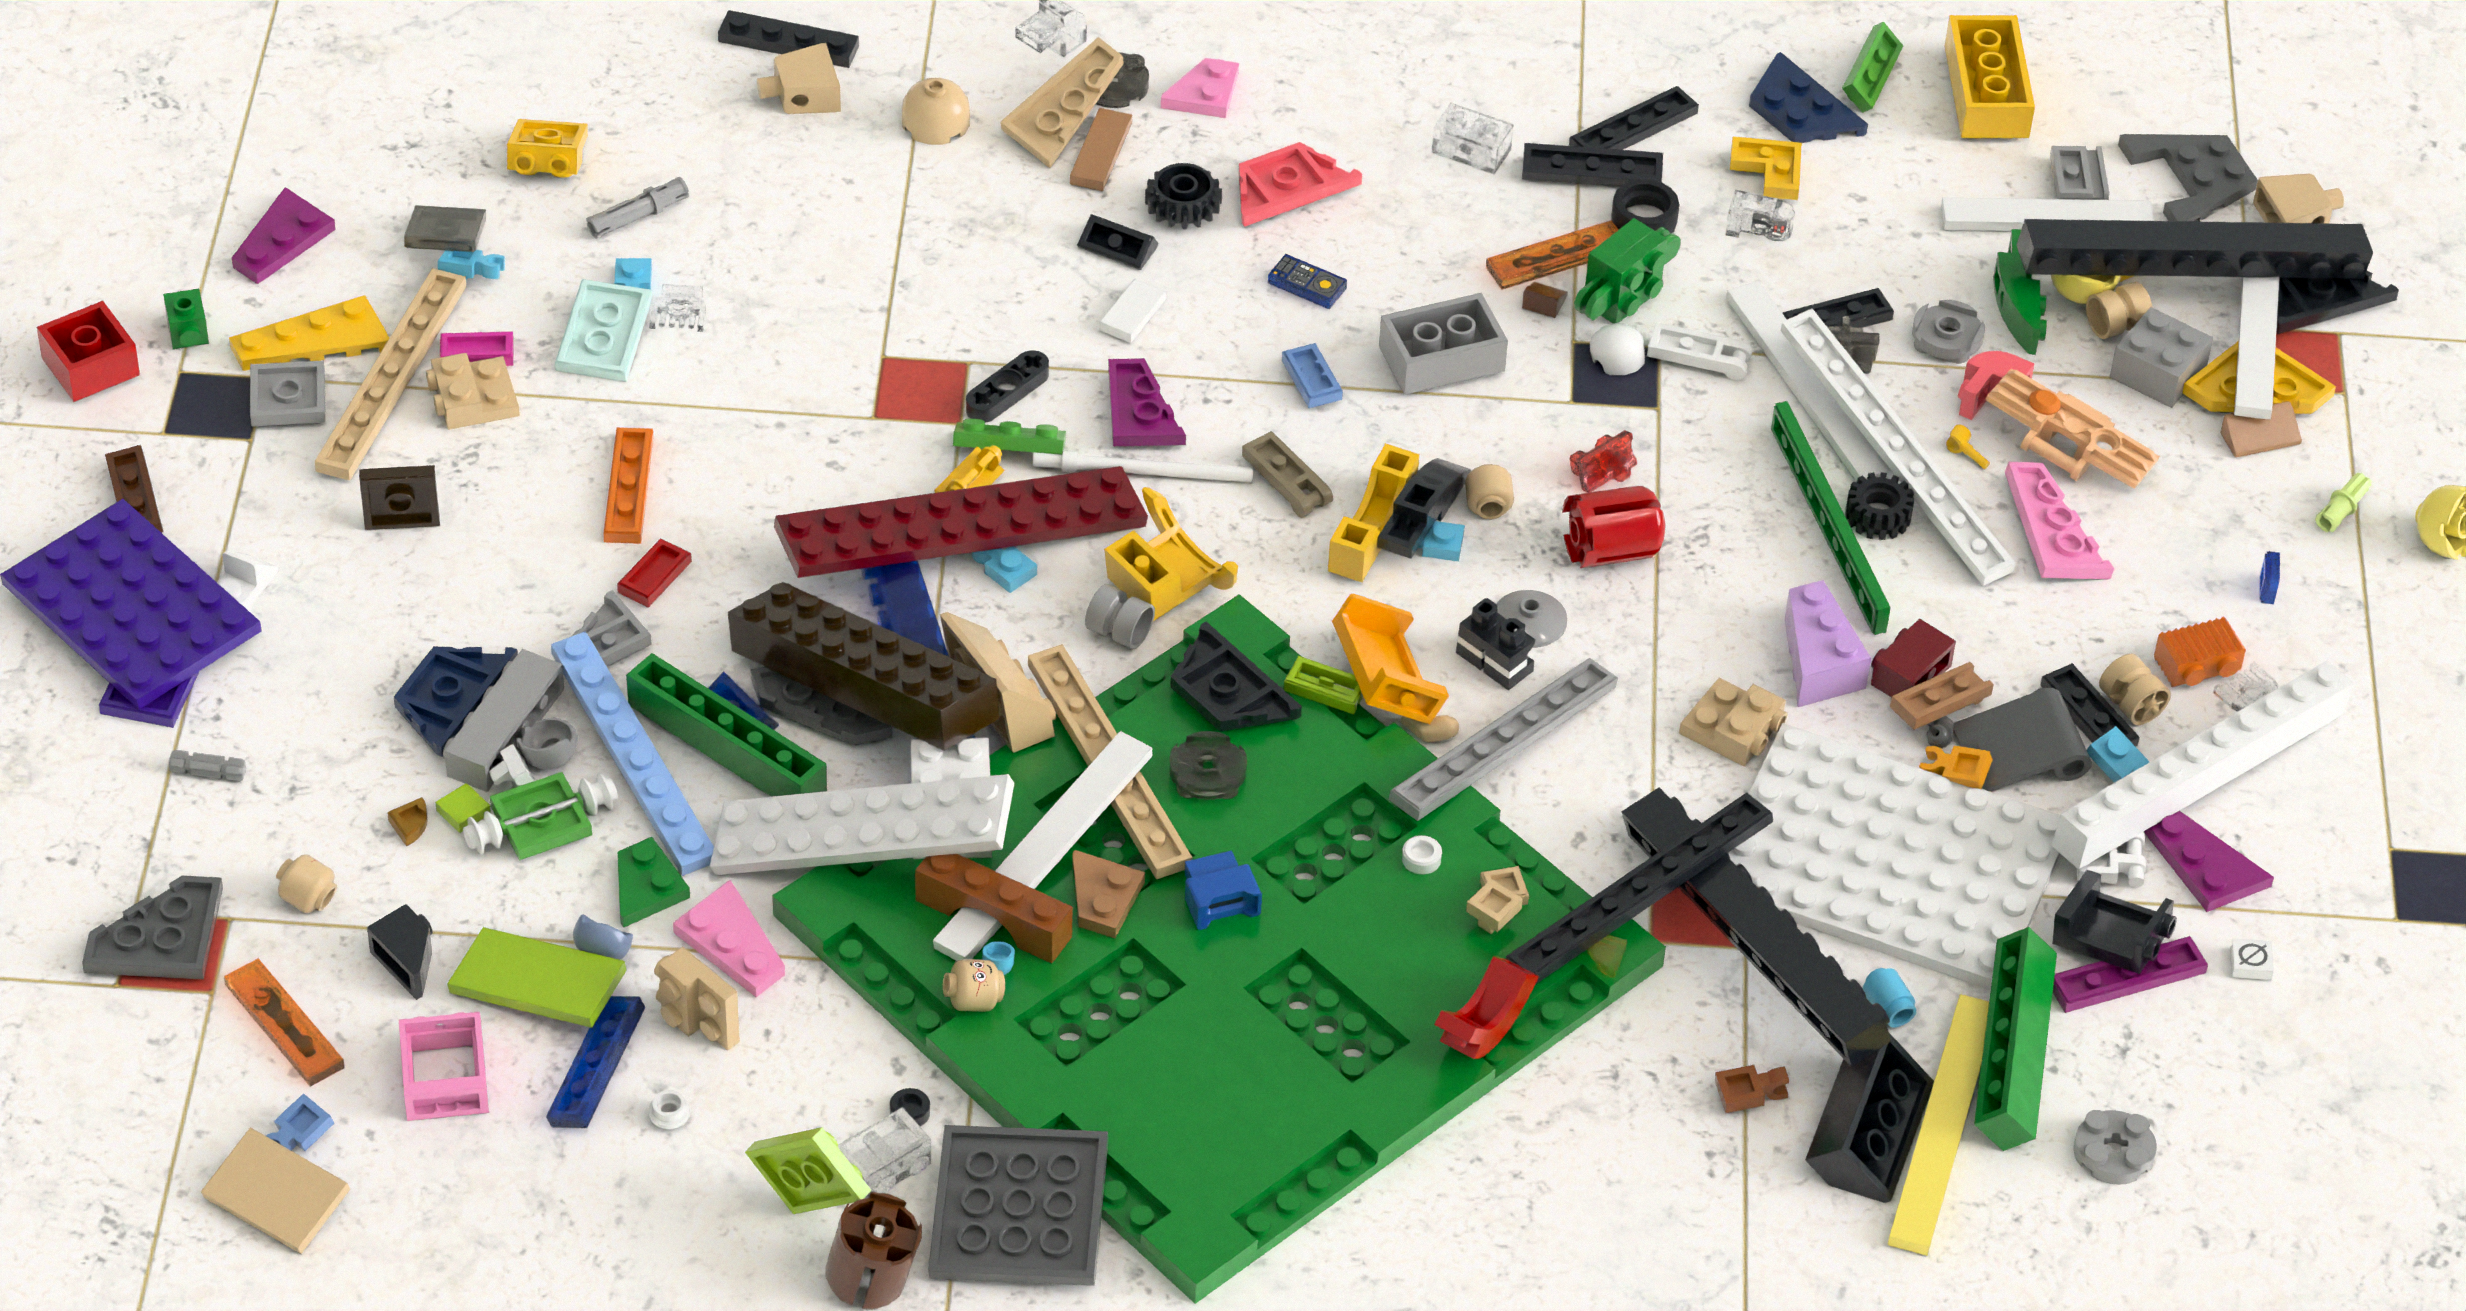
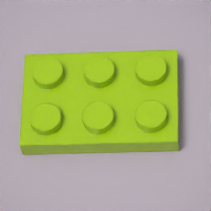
[745,1127,871,1214]

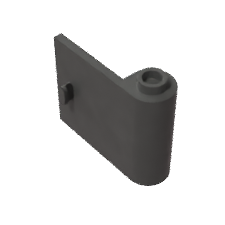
[1953,688,2092,792]

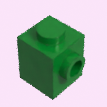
[163,288,209,349]

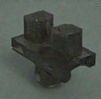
[1827,316,1880,374]

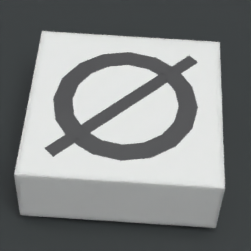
[2230,938,2274,980]

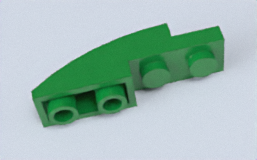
[1993,229,2047,355]

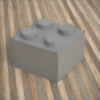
[2109,307,2213,408]

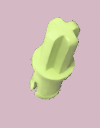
[2315,473,2371,532]

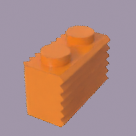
[2154,616,2246,687]

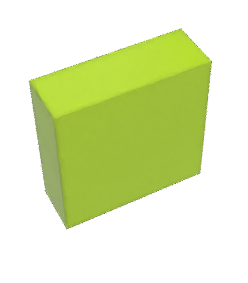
[435,783,491,833]

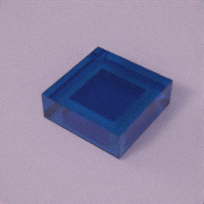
[2259,551,2280,604]

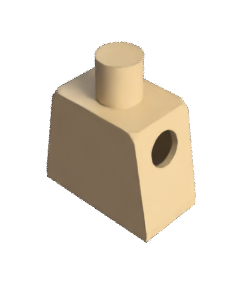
[757,43,841,114]
[2253,173,2344,223]

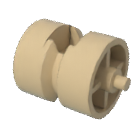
[2099,654,2171,725]

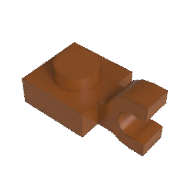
[1715,1065,1789,1113]

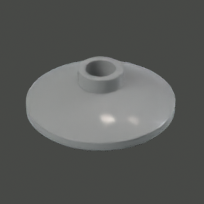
[1497,590,1567,648]

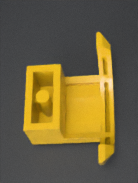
[1104,487,1238,621]

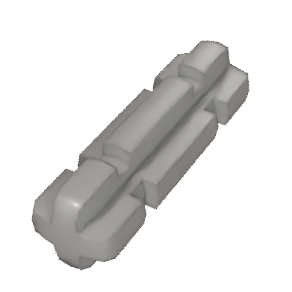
[169,750,246,782]

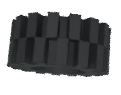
[1845,472,1915,540]

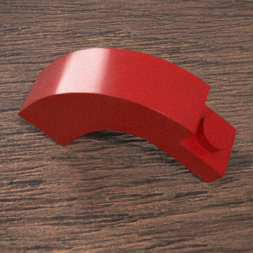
[1434,956,1539,1059]

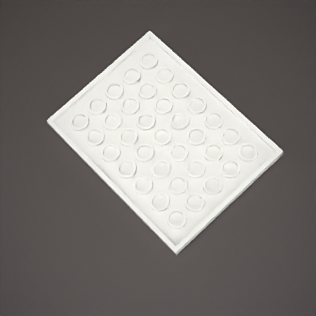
[1728,723,2060,990]

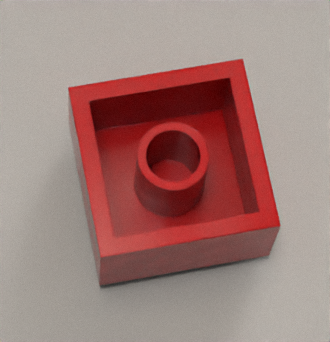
[37,301,140,402]

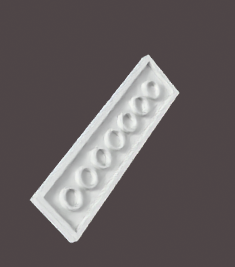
[710,774,1014,875]

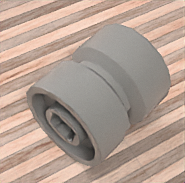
[1085,584,1155,649]

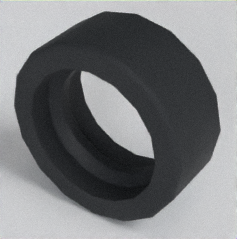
[1611,179,1680,233]

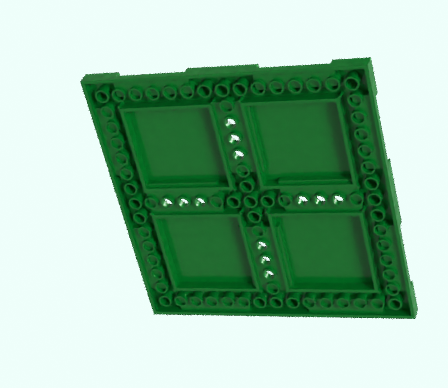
[772,594,1666,1304]

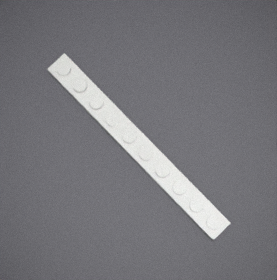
[1781,309,2016,586]

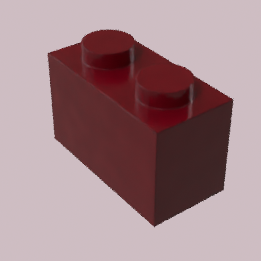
[1871,619,1956,698]

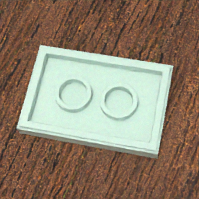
[555,279,653,382]

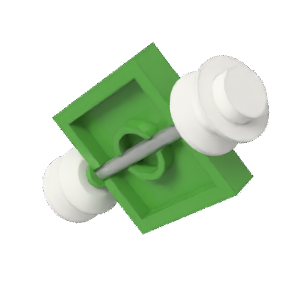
[463,772,618,860]

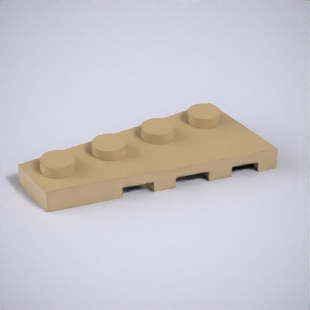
[1000,37,1124,168]

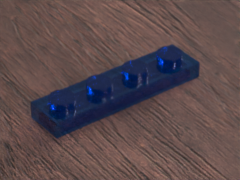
[546,996,646,1128]

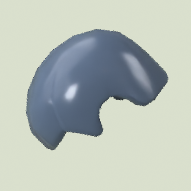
[573,914,633,960]

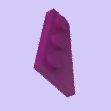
[232,187,336,284]
[2144,810,2274,912]

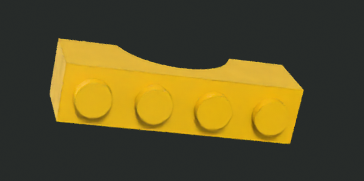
[1328,443,1420,582]

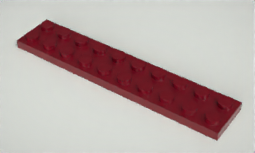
[774,466,1148,578]

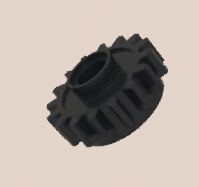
[1145,163,1222,229]

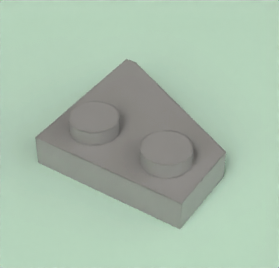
[571,590,652,666]

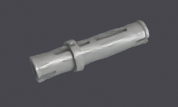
[586,177,689,239]

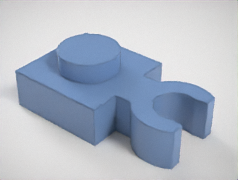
[265,1093,335,1151]

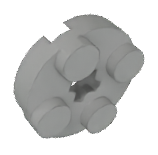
[1912,300,1985,364]
[2073,1110,2157,1185]

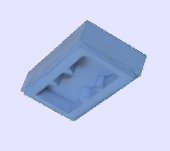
[1282,343,1343,408]

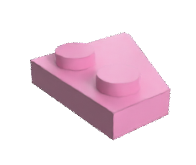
[1161,58,1239,118]

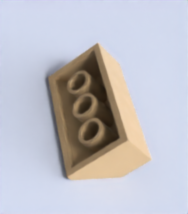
[940,612,1056,753]

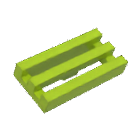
[1283,656,1363,714]

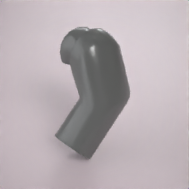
[1927,716,1954,749]

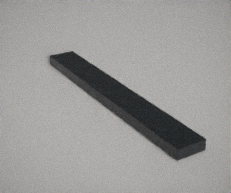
[1505,792,1773,985]

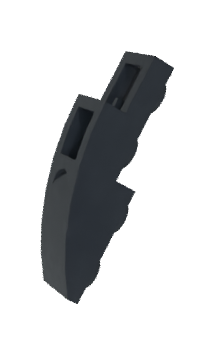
[1377,458,1471,559]

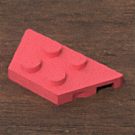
[1238,142,1362,227]

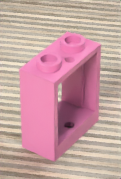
[399,1012,489,1121]

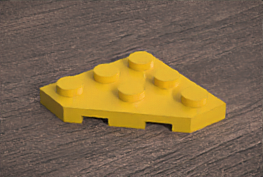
[2182,341,2336,414]

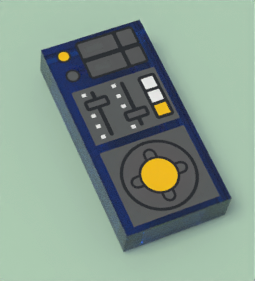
[1268,254,1347,309]

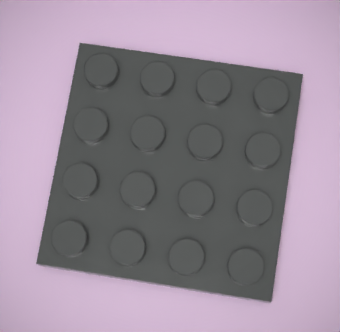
[928,1125,1109,1286]

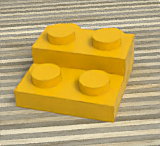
[507,119,588,178]

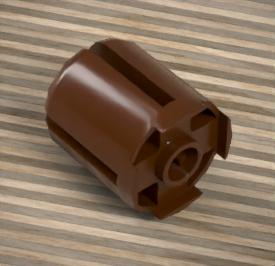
[825,1192,922,1309]

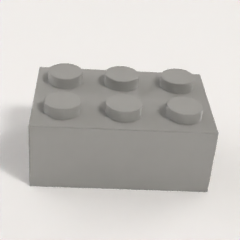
[1379,292,1508,395]

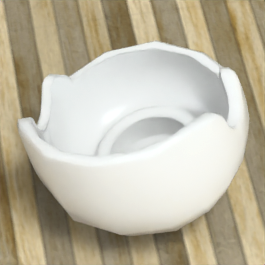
[1590,323,1645,375]

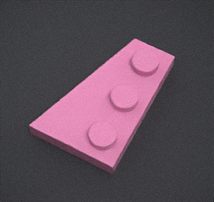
[673,880,785,997]

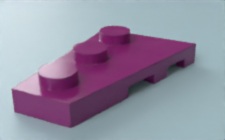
[1108,358,1186,447]

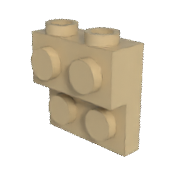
[426,353,520,430]
[1679,678,1788,767]
[654,946,740,1050]

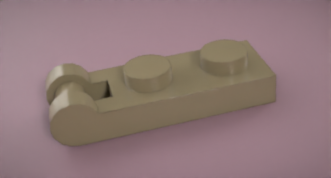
[1242,431,1333,518]

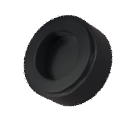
[890,1088,930,1129]

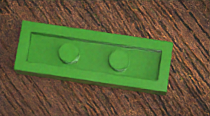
[1842,21,1903,113]
[953,419,1066,455]

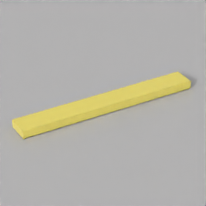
[1888,994,1989,1256]

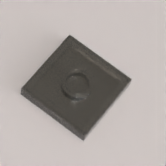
[404,205,486,252]

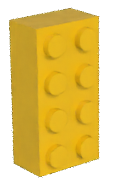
[1944,15,2035,138]

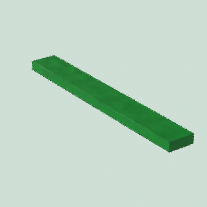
[1771,401,1891,635]

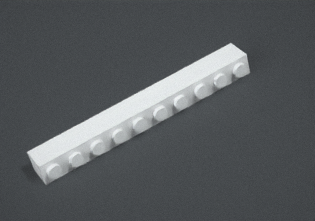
[2052,660,2354,869]

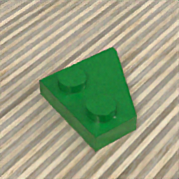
[617,837,690,928]

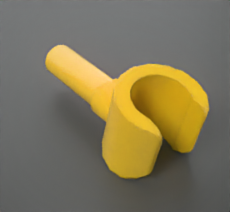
[1946,424,1990,469]

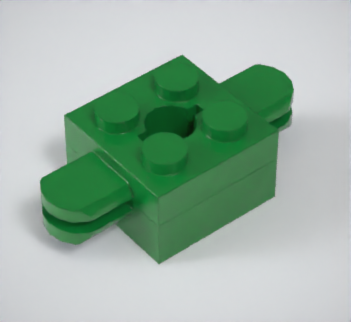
[1574,218,1681,323]

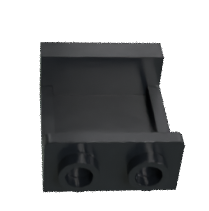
[2052,870,2177,974]

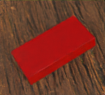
[617,538,692,608]

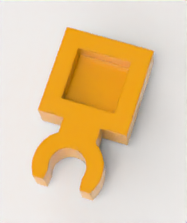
[1919,745,1993,789]

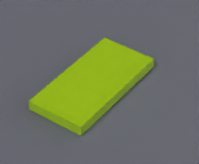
[447,927,627,1028]

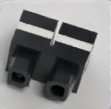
[1456,598,1536,691]

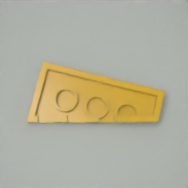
[229,295,390,371]

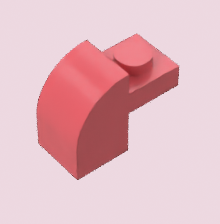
[1958,351,2034,420]

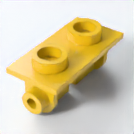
[934,445,1005,493]

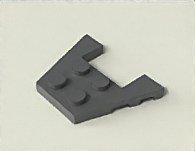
[2118,134,2258,222]

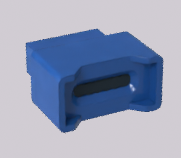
[1185,850,1262,930]

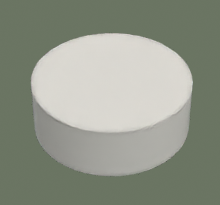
[1402,836,1442,874]

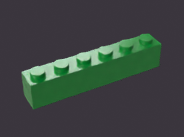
[626,653,827,797]
[1974,927,2057,1151]

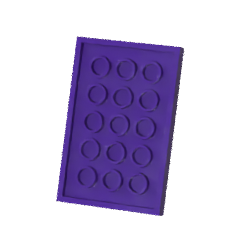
[0,499,262,710]

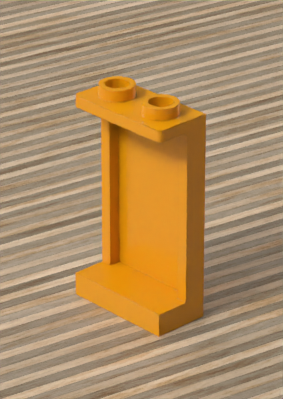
[1332,593,1449,724]

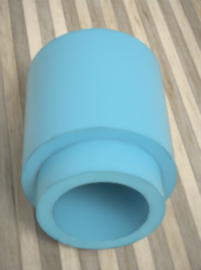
[1863,968,1917,1028]

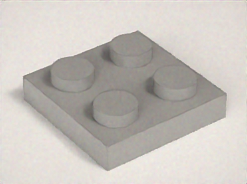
[250,360,325,426]

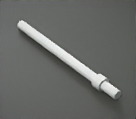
[1033,450,1253,482]

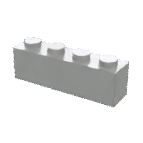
[443,649,564,792]

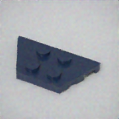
[1749,52,1868,143]
[394,646,518,757]

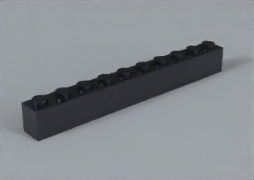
[2017,219,2373,279]
[1621,787,1891,1067]

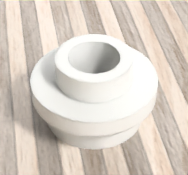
[649,1090,690,1129]

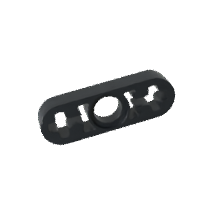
[966,350,1049,423]

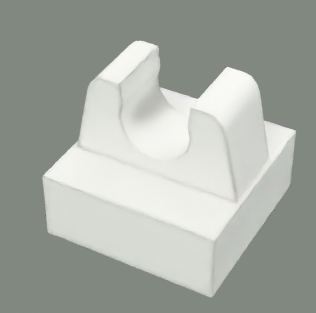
[489,744,535,792]

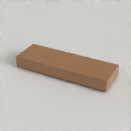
[1070,108,1132,191]

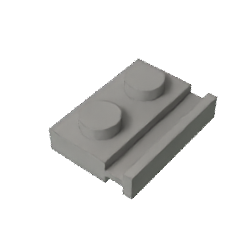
[2050,146,2110,200]

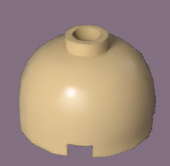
[902,78,970,145]

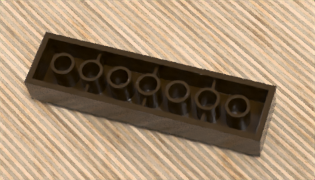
[728,582,1000,751]

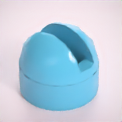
[982,942,1015,975]

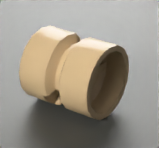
[2086,282,2153,339]

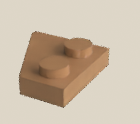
[1072,850,1145,938]

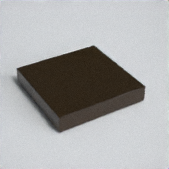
[359,465,440,530]

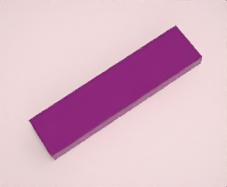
[2053,936,2208,1013]

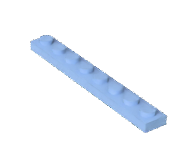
[551,631,714,876]

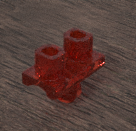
[1569,430,1637,493]

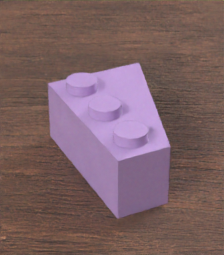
[1784,580,1871,707]

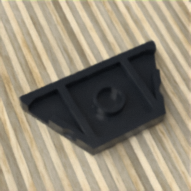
[2276,271,2399,334]
[1170,621,1302,732]

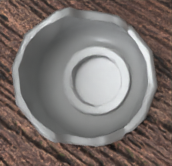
[516,717,578,770]

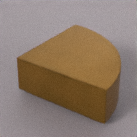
[387,797,428,846]

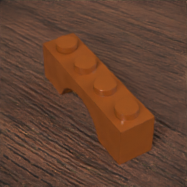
[915,854,1073,964]

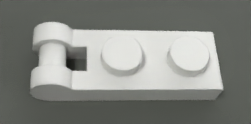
[1647,322,1753,381]

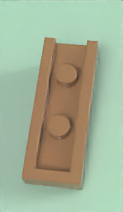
[1890,662,1994,730]

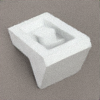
[217,552,279,609]

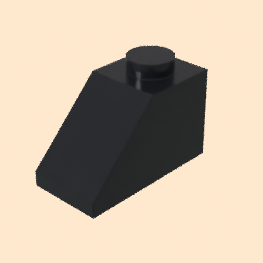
[367,904,433,1000]

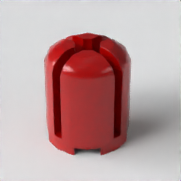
[1562,486,1666,568]

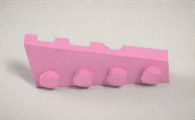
[2005,462,2114,579]

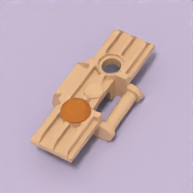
[1986,368,2160,489]

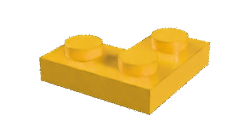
[1730,136,1802,200]

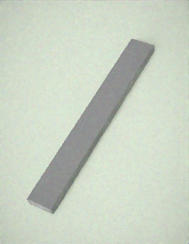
[1389,658,1618,821]

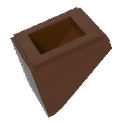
[1522,282,1568,318]

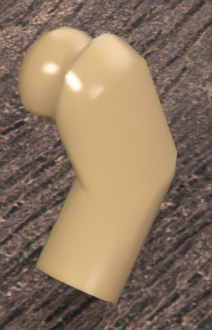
[1400,715,1459,743]

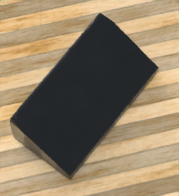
[1077,214,1159,270]

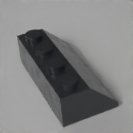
[1805,1033,1934,1203]

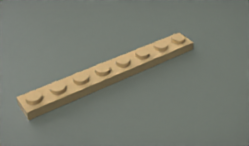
[315,268,466,481]
[1028,644,1192,880]

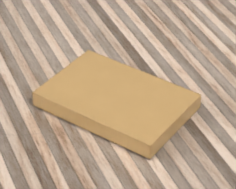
[201,1127,350,1254]

